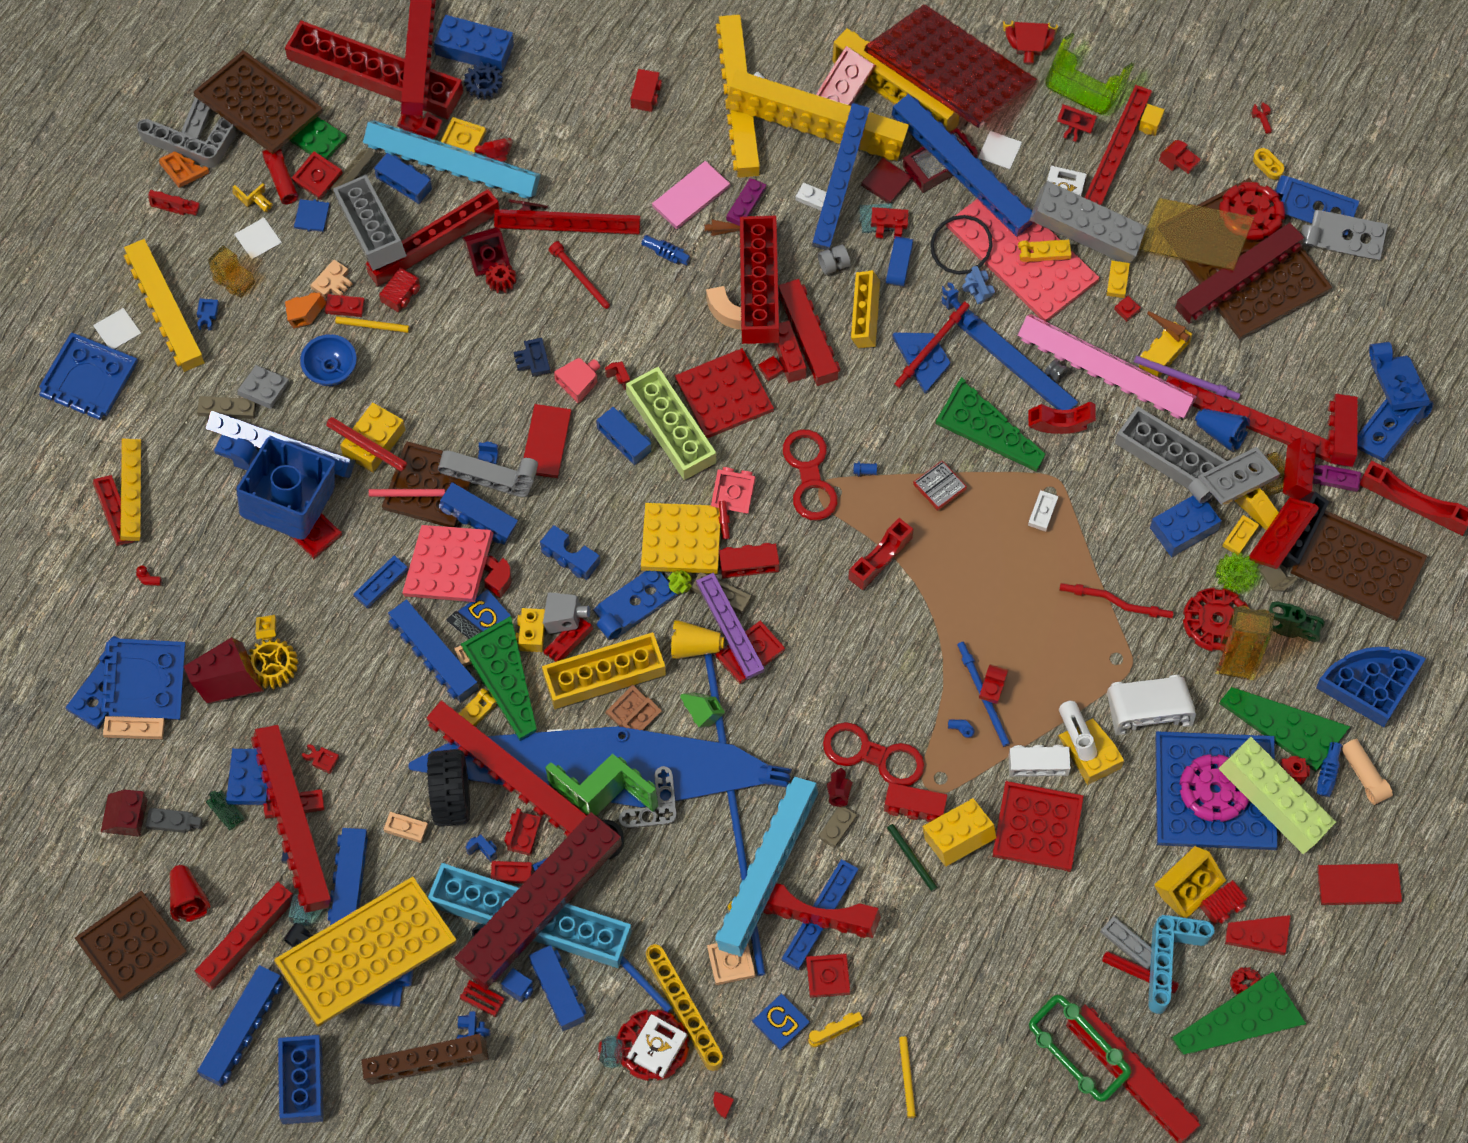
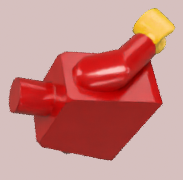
[1003,20,1058,64]

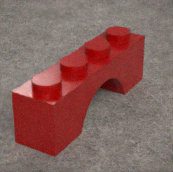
[848,518,914,590]

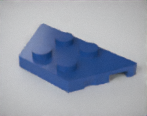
[892,333,950,394]

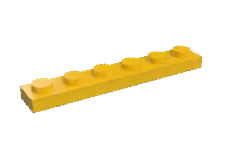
[120,438,141,541]

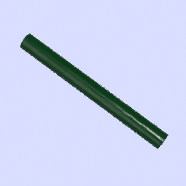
[887,824,938,892]

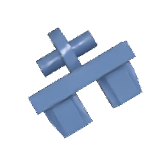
[962,266,995,304]

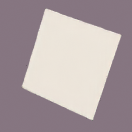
[978,131,1022,169]
[234,218,282,259]
[93,308,141,349]

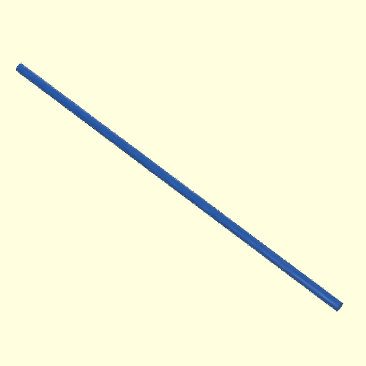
[704,653,765,976]

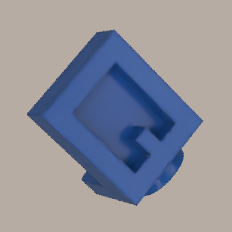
[478,442,499,465]

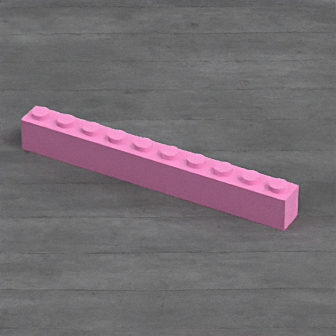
[1017,314,1197,419]

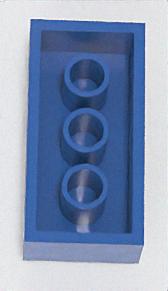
[434,15,514,73]
[278,1035,324,1125]

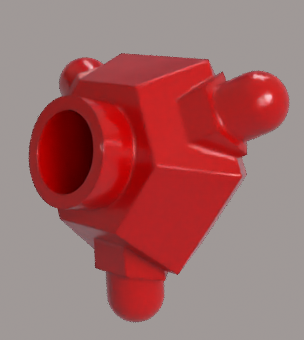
[474,137,513,161]

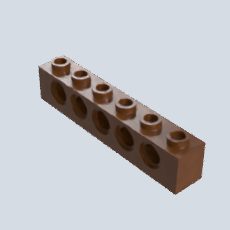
[361,1034,489,1085]

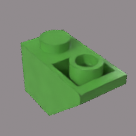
[680,693,725,728]

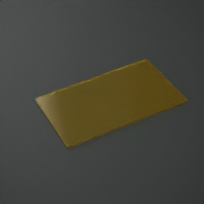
[1138,198,1254,270]

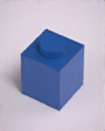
[501,968,534,1003]

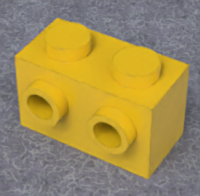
[516,608,545,652]

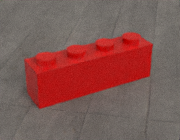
[1327,393,1358,467]

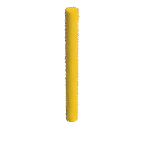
[335,316,409,333]
[899,1036,916,1118]

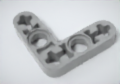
[619,766,677,828]

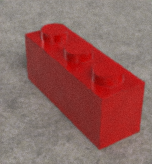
[774,321,806,383]
[1283,437,1316,500]
[719,543,779,579]
[884,783,947,823]

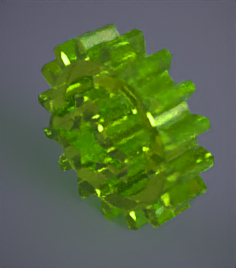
[1215,552,1258,593]

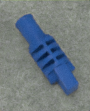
[641,234,690,266]
[1317,742,1343,797]

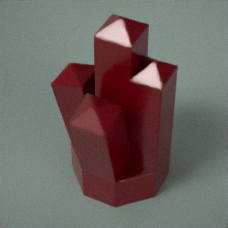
[827,768,853,807]

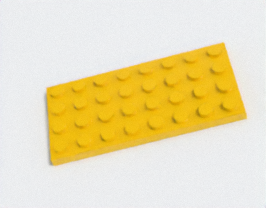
[274,876,457,1027]

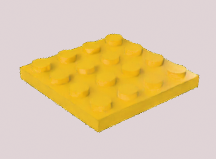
[641,503,720,574]

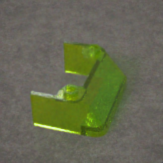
[1045,33,1135,114]

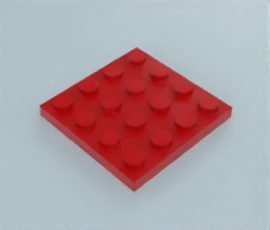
[675,348,774,439]
[992,781,1084,872]

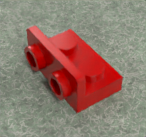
[504,808,541,856]

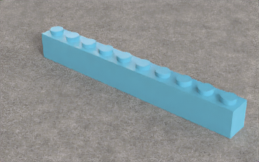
[363,120,541,199]
[715,777,818,957]

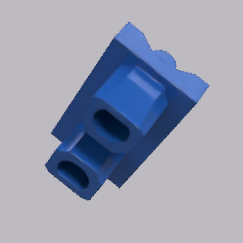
[457,1011,490,1038]

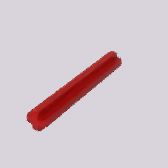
[1102,951,1179,994]

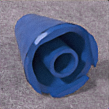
[1195,409,1250,452]

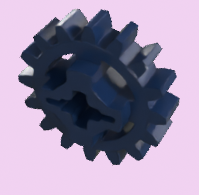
[464,62,503,100]

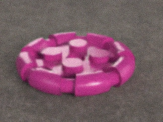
[1180,754,1249,822]

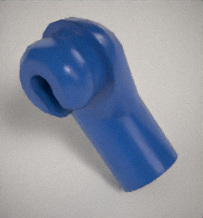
[948,719,975,738]

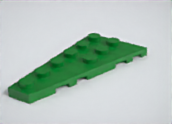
[1171,972,1306,1055]

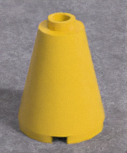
[671,620,724,659]

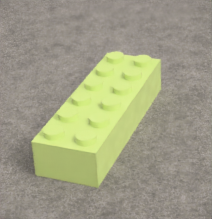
[626,367,716,480]
[1218,737,1336,854]

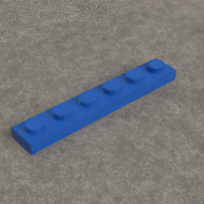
[781,859,859,970]

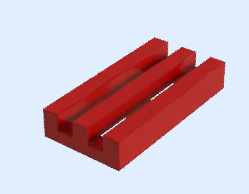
[459,980,505,1017]

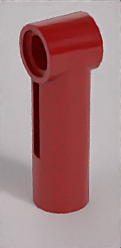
[262,149,298,205]

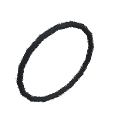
[930,215,993,275]

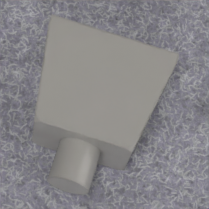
[543,593,590,634]

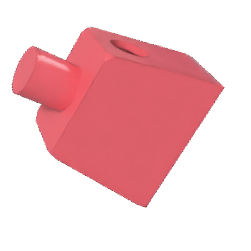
[554,358,601,404]

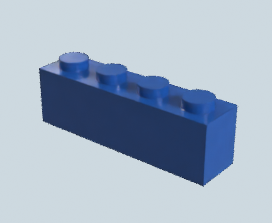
[439,483,518,545]
[529,945,587,1031]

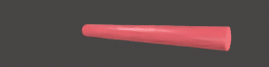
[369,489,445,497]

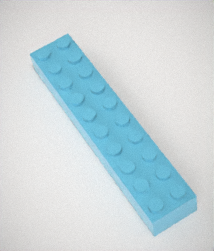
[428,863,632,968]

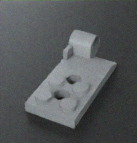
[1301,210,1388,261]
[1188,447,1280,505]

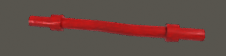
[894,301,970,388]
[1059,583,1174,619]

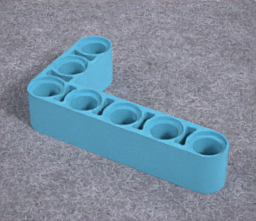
[1148,915,1214,1014]

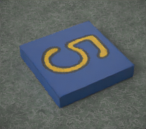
[457,589,512,632]
[752,993,810,1051]

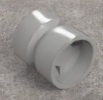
[818,244,850,275]

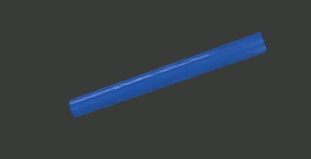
[620,956,673,1013]

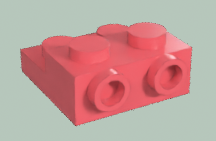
[711,467,756,514]

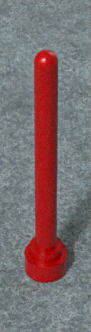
[548,241,610,309]

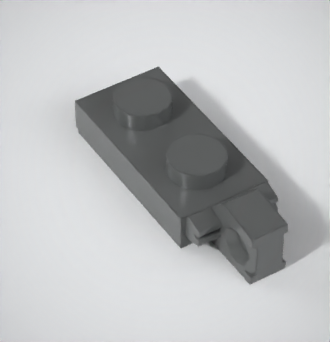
[146,808,203,833]

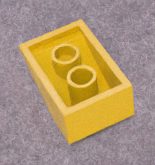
[1059,718,1124,785]

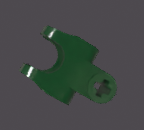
[1264,601,1325,642]

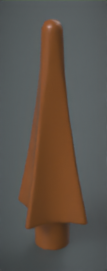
[704,219,740,236]
[1147,311,1190,342]

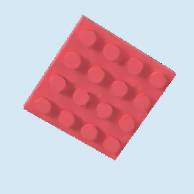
[402,525,494,602]

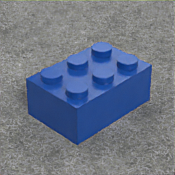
[1150,496,1221,558]

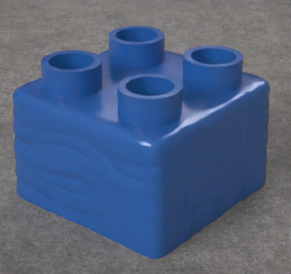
[236,436,335,540]

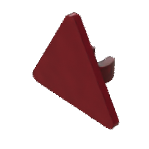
[509,199,548,211]

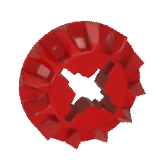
[1230,967,1262,995]

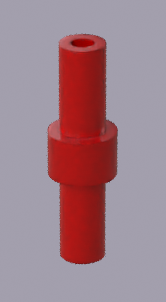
[718,501,730,539]

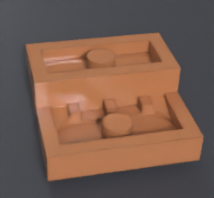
[605,685,662,730]

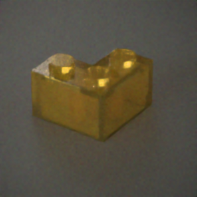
[208,245,255,298]

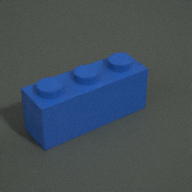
[374,153,432,204]
[596,407,651,466]

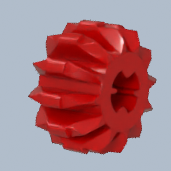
[485,262,516,294]

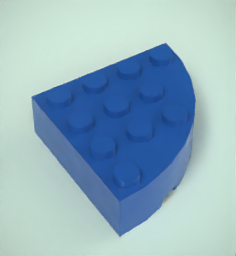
[1316,647,1426,727]

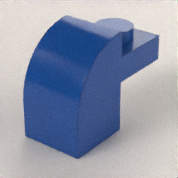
[214,435,258,470]

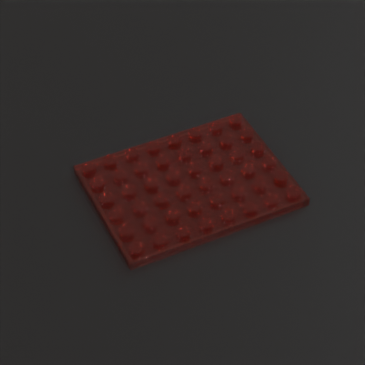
[864,4,1037,128]

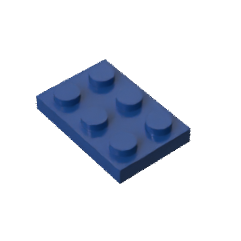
[226,748,268,805]

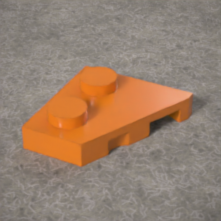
[159,151,209,188]

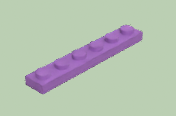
[696,573,764,679]

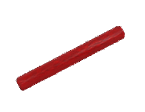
[326,417,407,472]

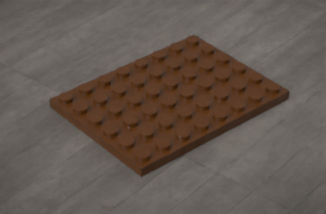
[1158,178,1332,340]

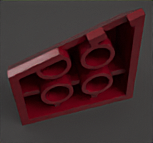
[184,637,264,704]

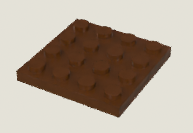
[382,441,471,527]
[74,890,188,1001]

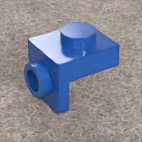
[466,834,497,863]

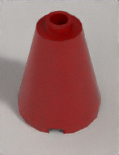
[170,865,211,922]

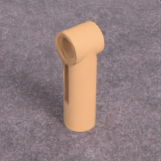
[1341,739,1393,805]

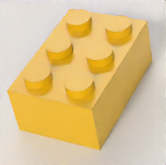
[340,402,405,473]
[922,798,996,867]

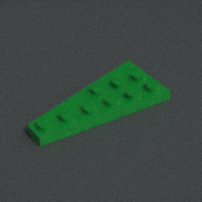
[936,377,1045,472]
[461,616,537,741]
[1219,687,1350,772]

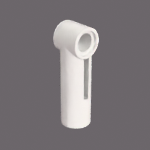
[1059,701,1097,761]

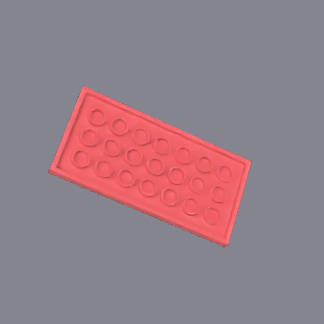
[946,182,1099,322]

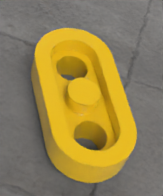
[1253,148,1284,180]

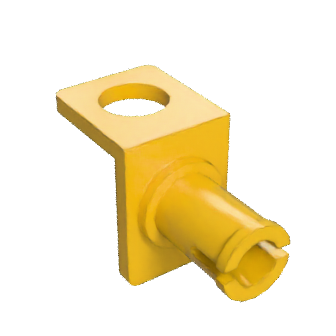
[232,183,273,213]

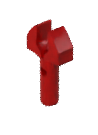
[1251,102,1272,134]

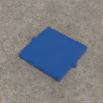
[294,199,330,232]

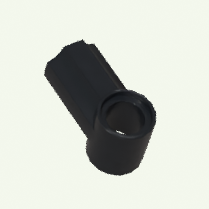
[283,922,313,948]

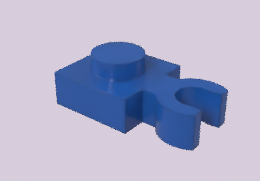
[197,298,219,331]

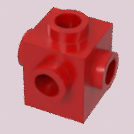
[1279,756,1310,785]

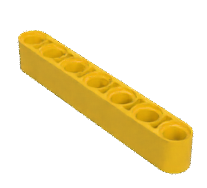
[646,944,723,1071]

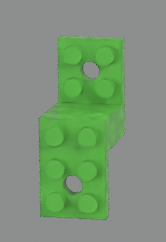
[545,753,658,816]

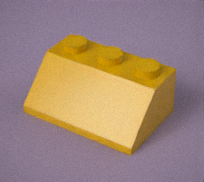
[1154,846,1226,918]

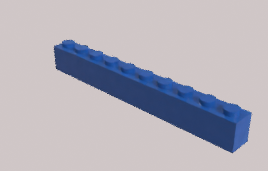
[891,94,1033,237]

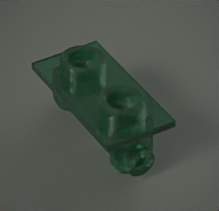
[206,790,245,831]

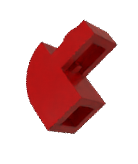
[397,112,442,139]
[1159,140,1201,174]
[484,555,512,598]
[979,664,1008,704]

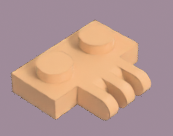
[310,260,352,298]

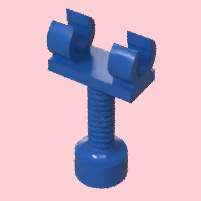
[941,282,979,330]

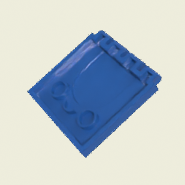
[39,332,138,420]
[101,638,185,720]

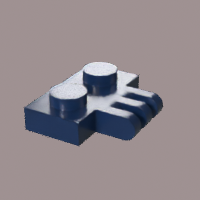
[513,337,550,377]

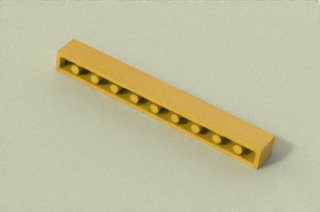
[716,15,759,178]

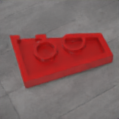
[1224,915,1291,955]

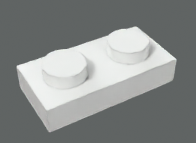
[795,183,827,211]
[1028,490,1058,532]

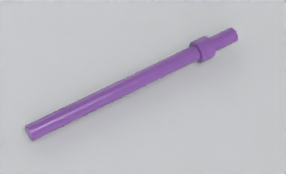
[1134,355,1240,401]

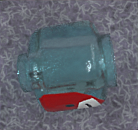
[598,1036,625,1068]

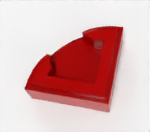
[713,1091,734,1119]

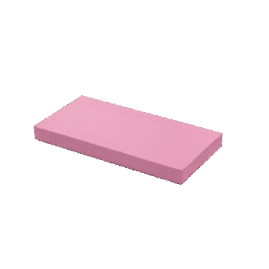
[652,161,730,229]

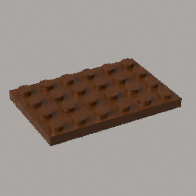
[193,50,323,154]
[1290,510,1427,621]

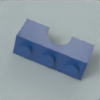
[540,525,600,580]

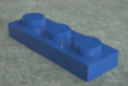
[353,555,408,609]

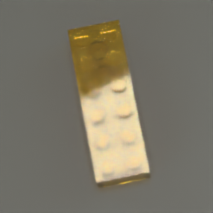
[1215,606,1274,681]

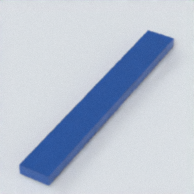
[957,309,1078,410]

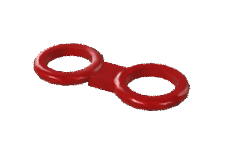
[782,429,838,521]
[823,722,925,786]

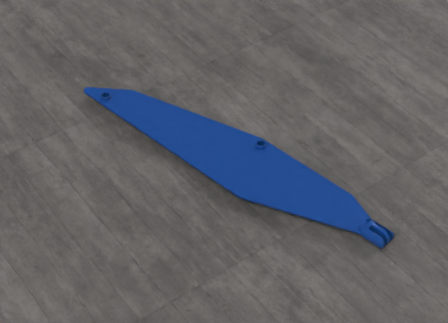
[408,726,792,808]

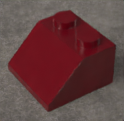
[463,227,510,276]
[101,789,148,837]

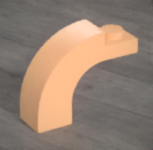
[706,286,741,330]

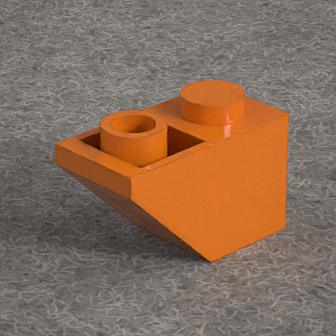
[285,292,326,329]

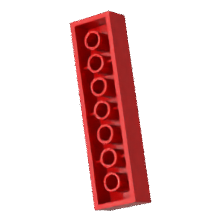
[740,216,779,344]

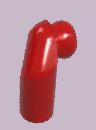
[136,565,162,586]

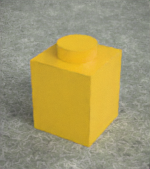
[1139,104,1165,136]

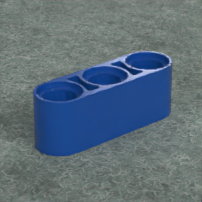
[886,236,913,287]

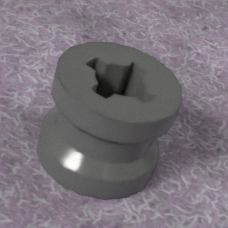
[1045,359,1068,383]

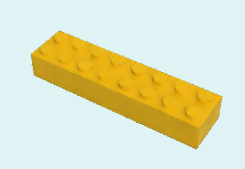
[832,28,961,132]

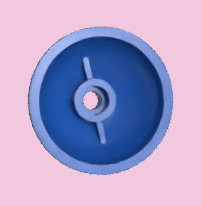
[300,334,357,386]

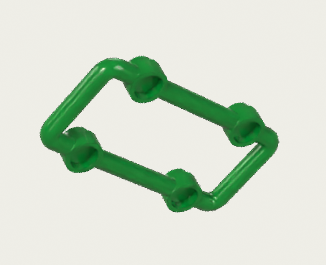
[1029,994,1131,1102]

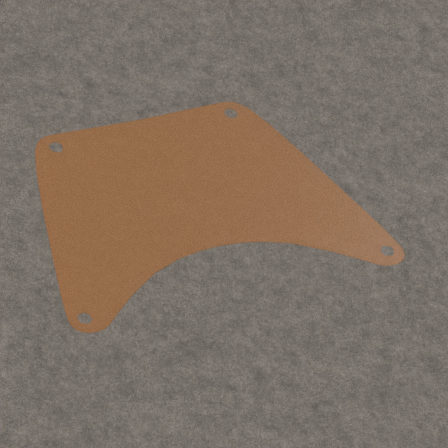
[818,472,1133,794]

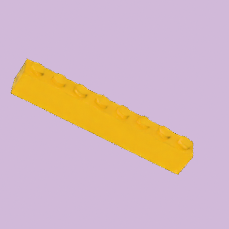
[123,239,204,372]

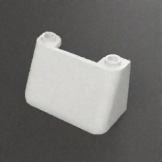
[1107,675,1196,736]

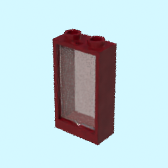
[903,128,978,193]

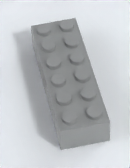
[333,175,407,270]
[1029,181,1146,263]
[1115,406,1227,503]

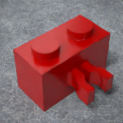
[1057,104,1098,142]

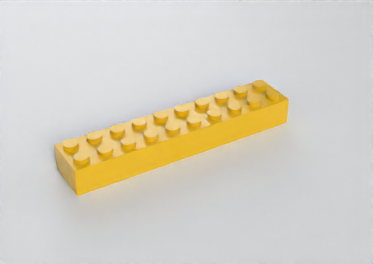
[726,70,909,161]

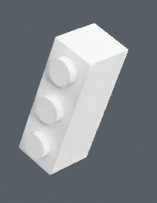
[1008,745,1070,777]

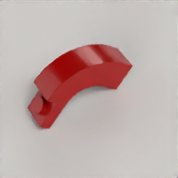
[1028,402,1096,434]

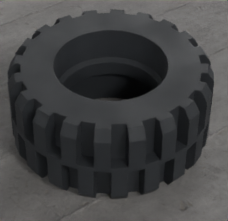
[427,749,470,827]

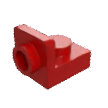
[605,361,630,390]

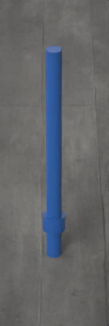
[957,641,1010,747]

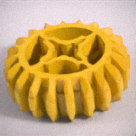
[248,638,298,690]

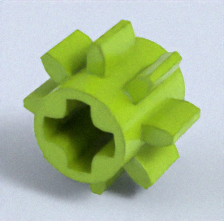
[668,570,692,594]

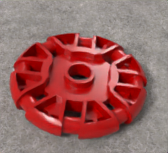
[1219,182,1285,240]
[1183,587,1252,652]
[616,1009,689,1081]

